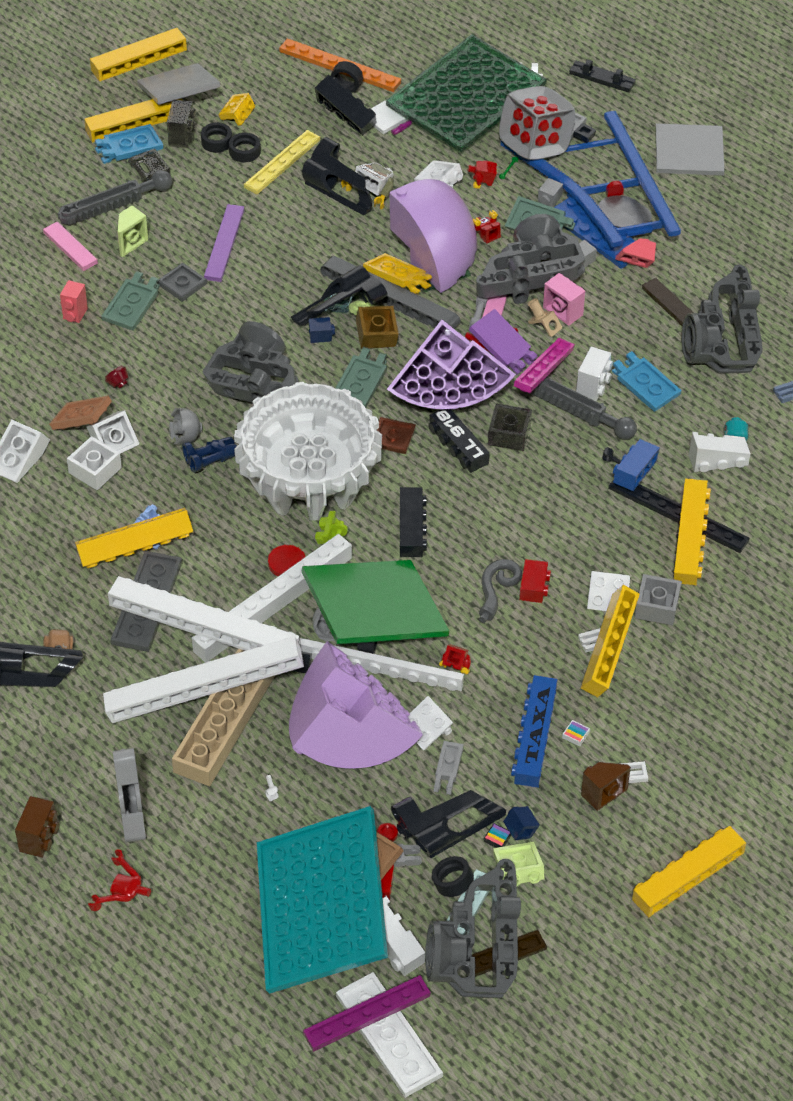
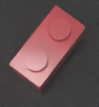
[60,280,88,323]

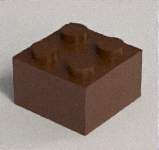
[15,796,59,858]

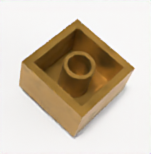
[356,306,399,348]

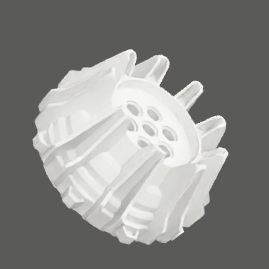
[234,382,382,521]

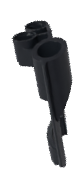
[302,137,372,216]
[291,265,388,326]
[0,642,84,687]
[391,790,506,858]

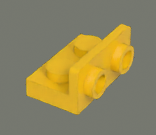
[218,93,255,126]

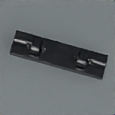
[569,59,636,93]

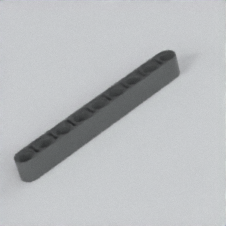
[320,256,461,329]

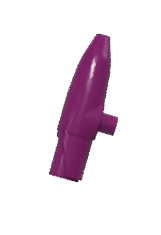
[391,120,413,135]

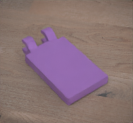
[469,309,538,375]

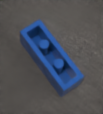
[613,439,660,491]

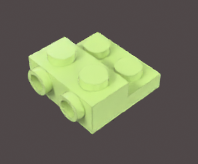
[493,842,544,886]

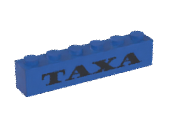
[511,675,558,788]

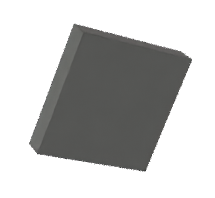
[158,263,207,302]

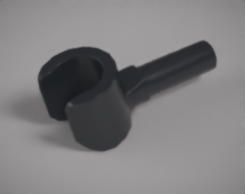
[602,447,621,464]

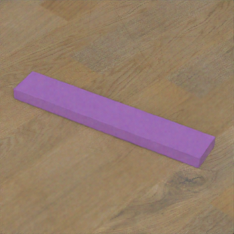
[204,204,244,282]

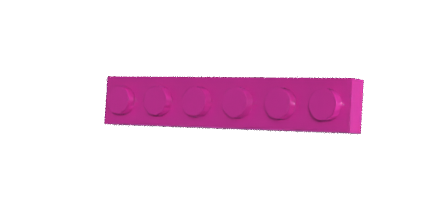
[514,338,575,393]

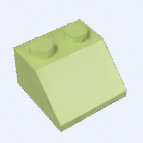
[118,206,148,257]

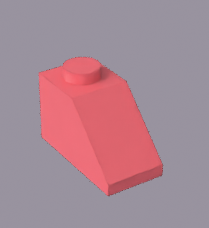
[615,238,656,268]

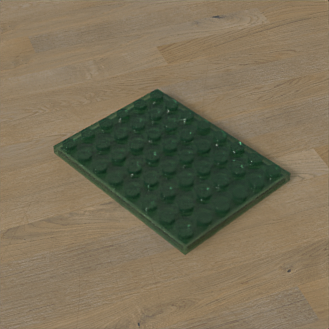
[386,34,547,152]

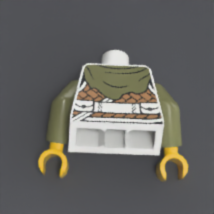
[341,163,394,209]

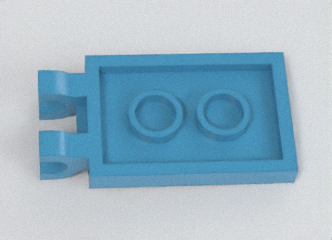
[95,124,163,164]
[612,351,682,412]

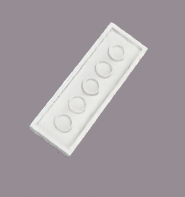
[336,972,443,1098]

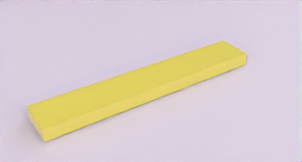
[244,130,320,194]

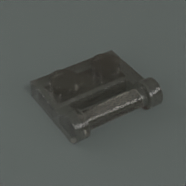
[128,148,170,182]

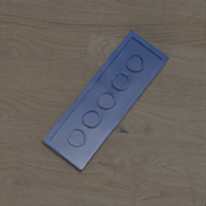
[554,196,635,269]

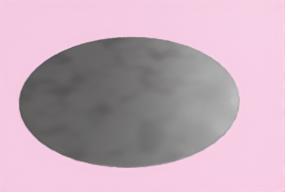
[598,196,652,227]

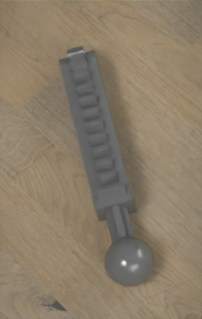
[58,170,173,225]
[527,377,637,440]

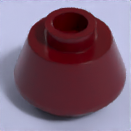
[105,365,129,389]

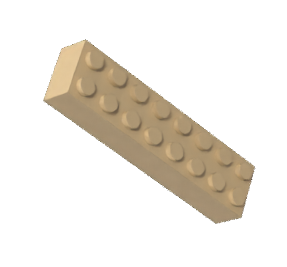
[172,648,275,786]

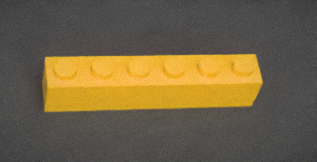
[90,28,187,82]
[84,98,186,143]
[674,479,711,586]
[75,508,193,568]
[581,585,640,698]
[632,826,746,918]

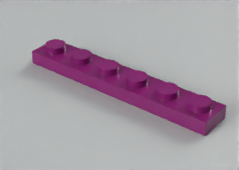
[303,975,431,1052]

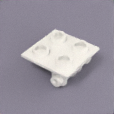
[587,571,630,611]
[408,696,453,750]

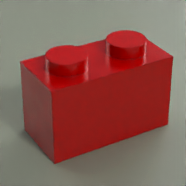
[519,559,551,603]

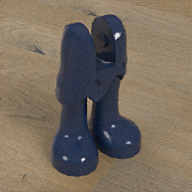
[182,437,237,473]

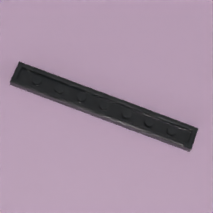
[608,479,750,553]

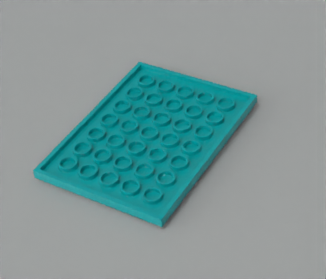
[256,806,388,994]

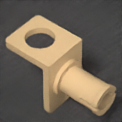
[527,298,562,337]

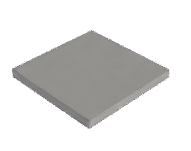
[137,63,220,104]
[655,123,724,176]

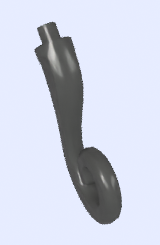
[479,559,522,623]

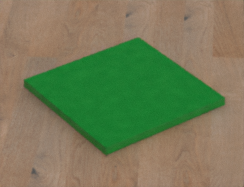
[301,560,450,644]

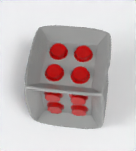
[499,86,575,160]

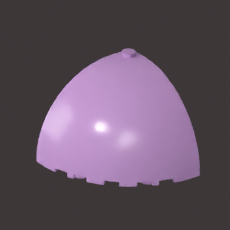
[389,179,477,293]
[386,320,516,409]
[289,641,423,769]

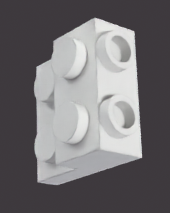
[414,160,463,188]

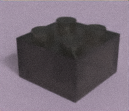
[167,100,197,148]
[488,403,532,451]

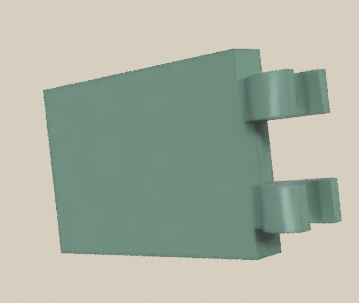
[505,196,575,231]
[101,271,160,331]
[335,347,387,408]

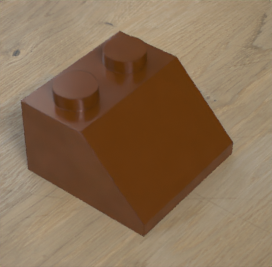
[581,762,631,811]

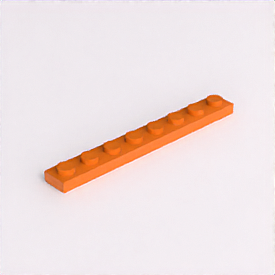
[279,38,401,92]

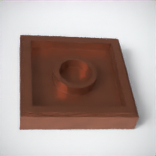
[377,417,416,454]

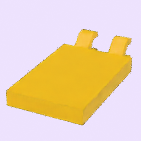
[363,253,432,294]

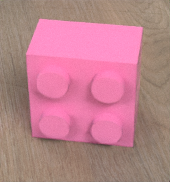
[543,273,585,326]

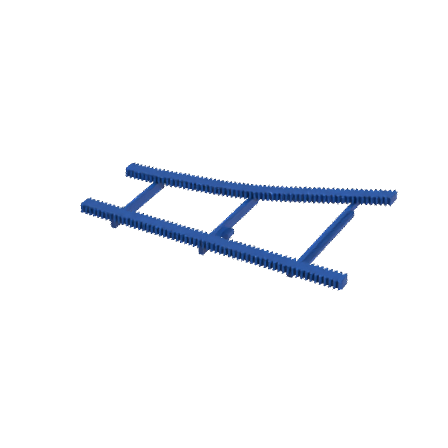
[501,111,681,247]

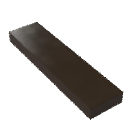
[642,278,694,326]
[465,929,547,977]

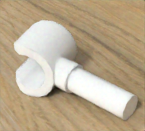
[265,775,279,801]

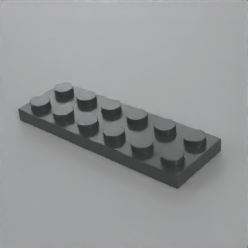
[110,551,182,652]

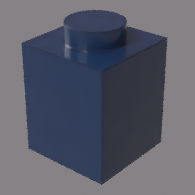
[309,317,335,343]
[503,806,540,840]

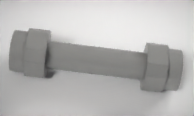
[469,296,488,328]

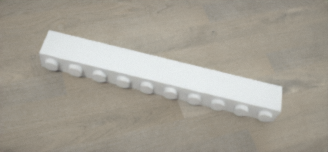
[192,534,352,663]
[108,576,300,651]
[103,636,304,723]

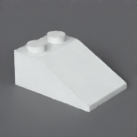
[0,420,50,483]

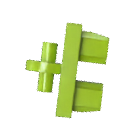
[315,511,348,544]

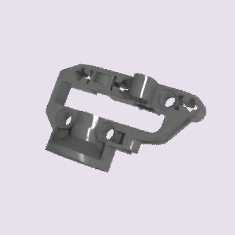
[476,214,585,304]
[681,264,762,373]
[202,321,299,402]
[425,859,521,998]

